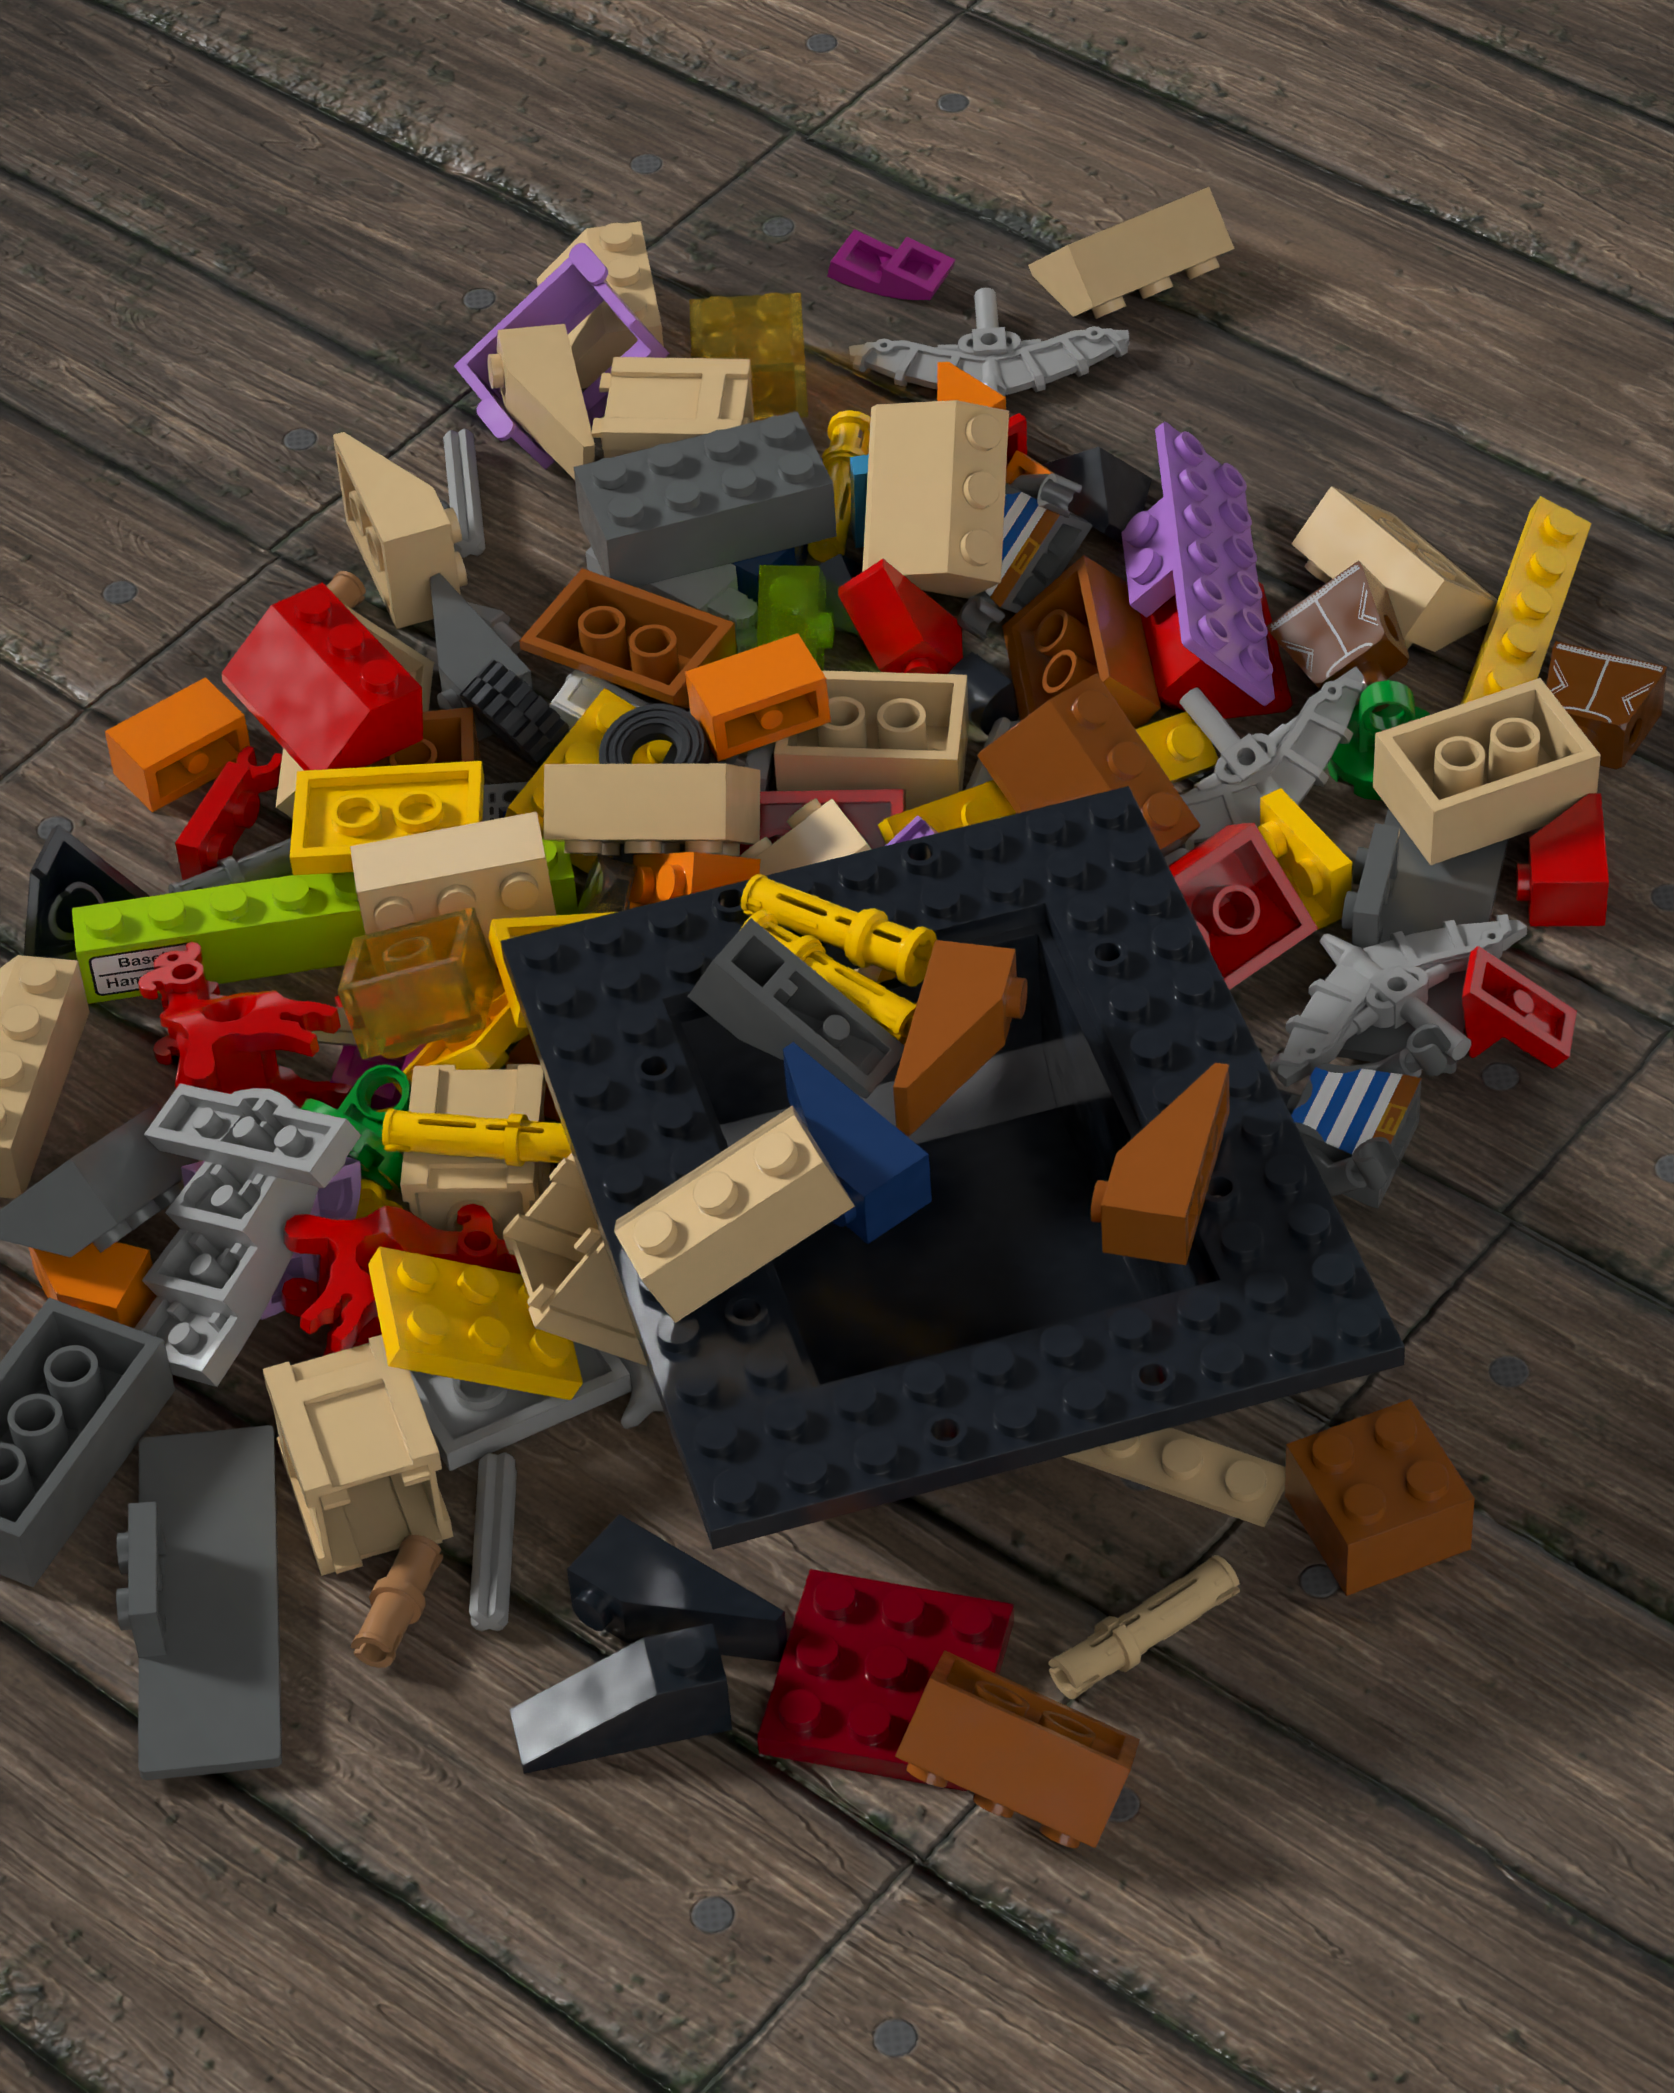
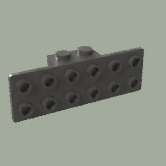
[1337,808,1509,1074]
[116,1425,282,1780]

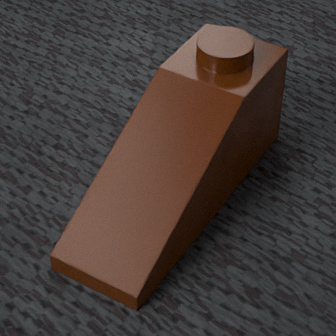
[893,940,1027,1136]
[1091,1063,1230,1265]

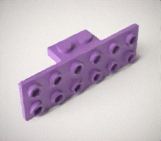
[1122,421,1275,706]

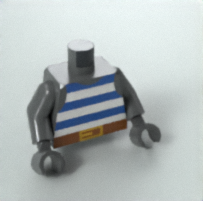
[957,473,1093,641]
[1278,1024,1451,1209]

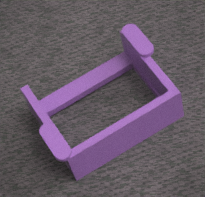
[454,243,670,470]

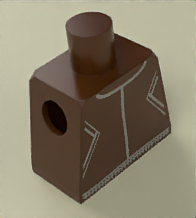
[1266,560,1410,713]
[1546,641,1667,770]

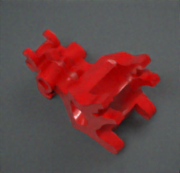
[138,942,353,1108]
[281,1203,522,1356]

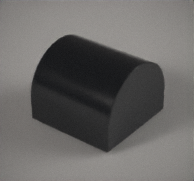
[948,652,1019,736]

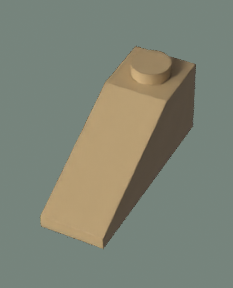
[487,324,595,480]

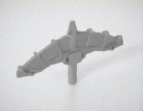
[849,288,1129,396]
[1180,667,1368,851]
[1270,914,1527,1087]

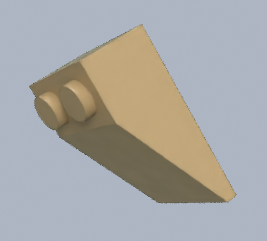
[333,432,468,629]

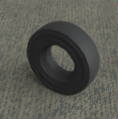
[599,704,710,764]

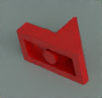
[1462,946,1577,1069]

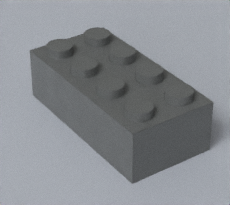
[574,411,837,587]
[0,1298,175,1587]

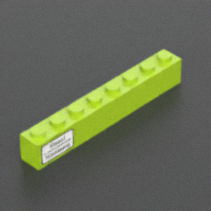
[72,837,578,1004]

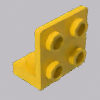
[1258,788,1352,931]

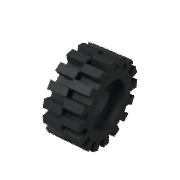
[459,659,570,769]

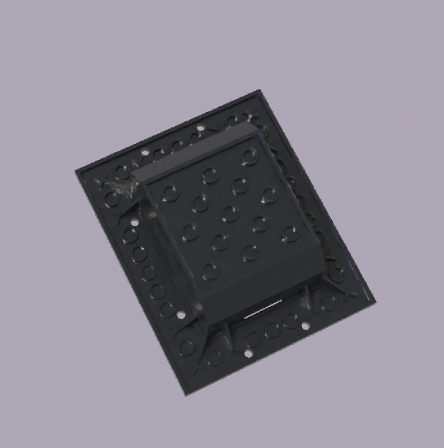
[501,786,1405,1550]

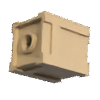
[591,357,754,458]
[400,1064,554,1239]
[503,1153,647,1366]
[263,1335,453,1576]

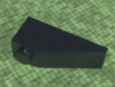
[567,1514,787,1662]
[510,1624,732,1774]

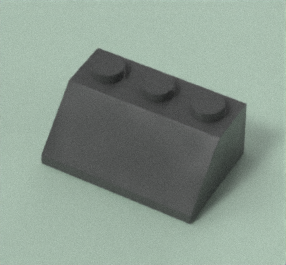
[0,1102,199,1257]

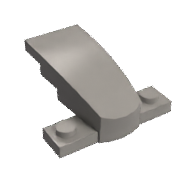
[134,1084,361,1387]

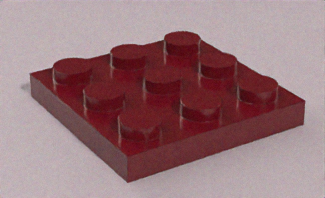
[757,1569,1014,1792]

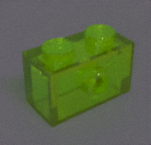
[757,565,834,671]

